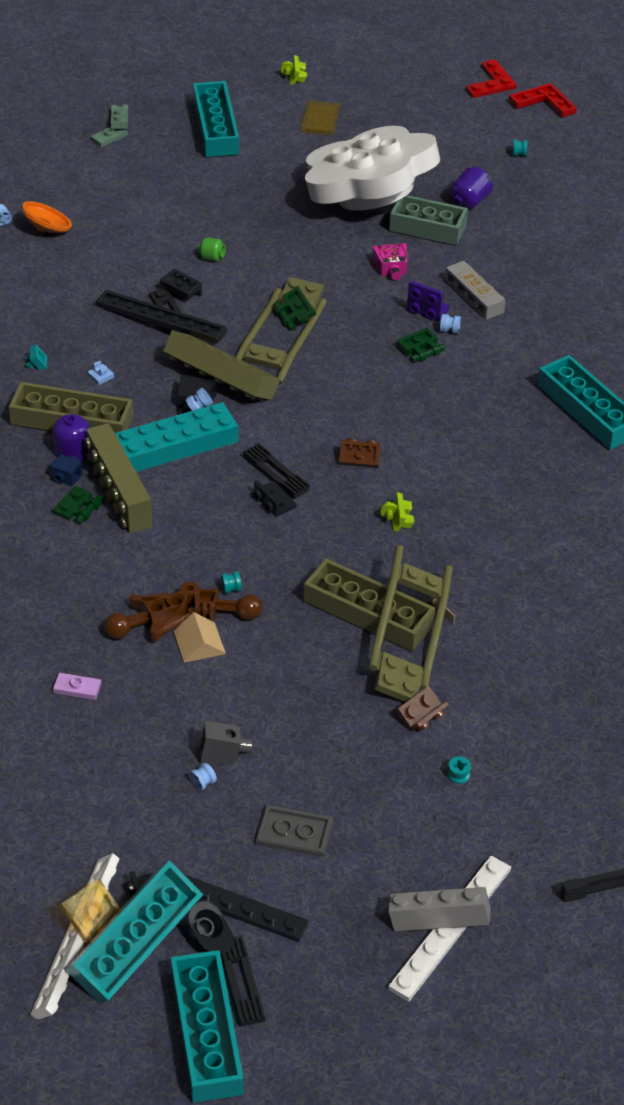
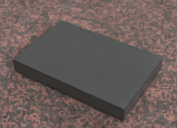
[256,805,334,857]

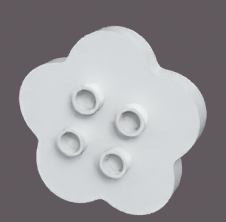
[305,126,440,210]

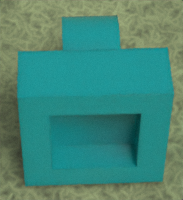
[25,344,47,370]

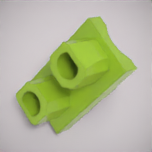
[280,55,307,84]
[380,492,414,531]

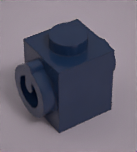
[50,454,83,486]

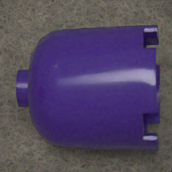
[450,166,493,210]
[52,414,90,461]

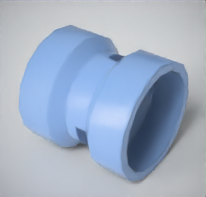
[440,314,461,334]
[186,388,213,411]

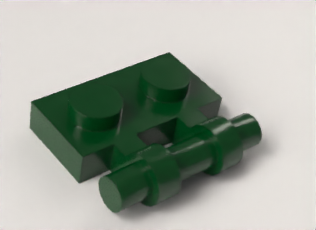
[273,286,317,331]
[396,327,445,363]
[52,486,104,525]

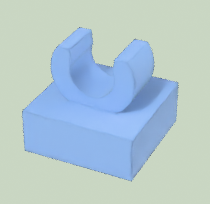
[87,361,114,385]

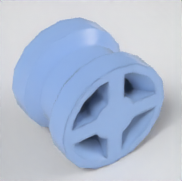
[0,204,12,226]
[189,763,217,791]

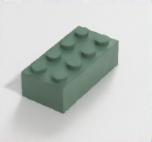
[390,195,468,245]

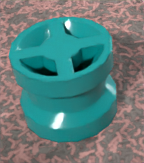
[513,139,527,157]
[221,571,242,594]
[448,756,471,784]

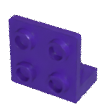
[407,281,450,321]

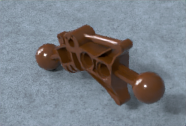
[104,582,263,641]

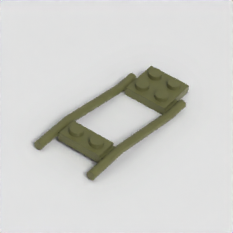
[236,277,326,384]
[369,545,453,702]

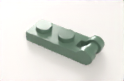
[111,104,128,129]

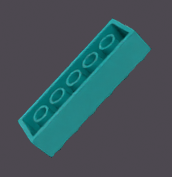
[193,81,239,157]
[537,355,624,450]
[115,402,239,472]
[65,861,203,1004]
[171,950,244,1103]

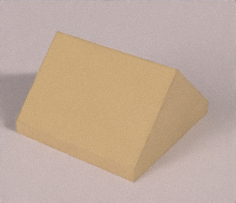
[173,612,226,663]

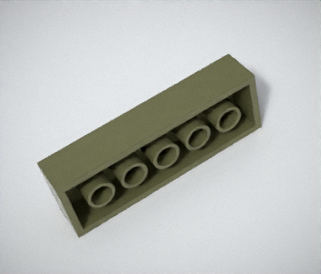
[163,330,281,401]
[9,382,134,433]
[84,423,153,533]
[304,558,435,651]

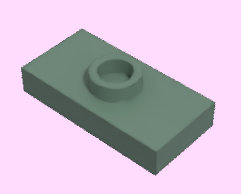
[91,127,128,147]

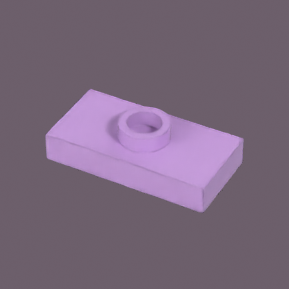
[53,673,102,700]

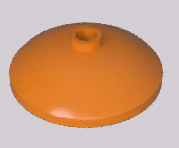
[21,201,72,233]

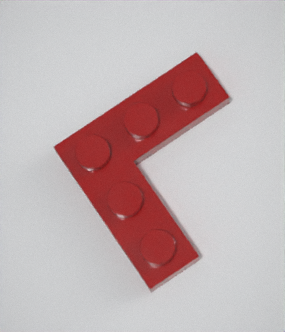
[466,59,517,98]
[509,83,577,117]

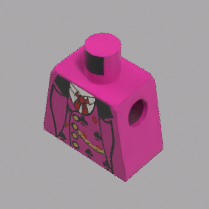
[372,243,407,280]

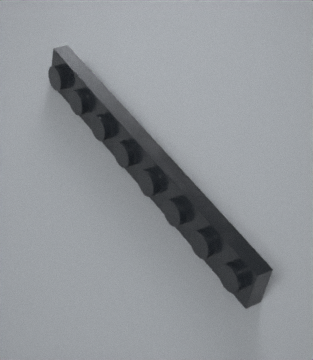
[95,290,228,344]

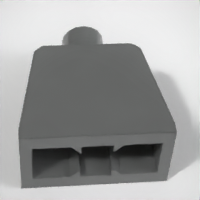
[199,721,252,764]

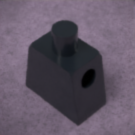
[177,375,217,413]

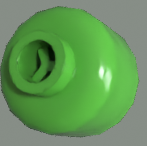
[198,238,226,262]

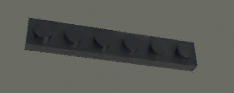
[183,874,309,942]

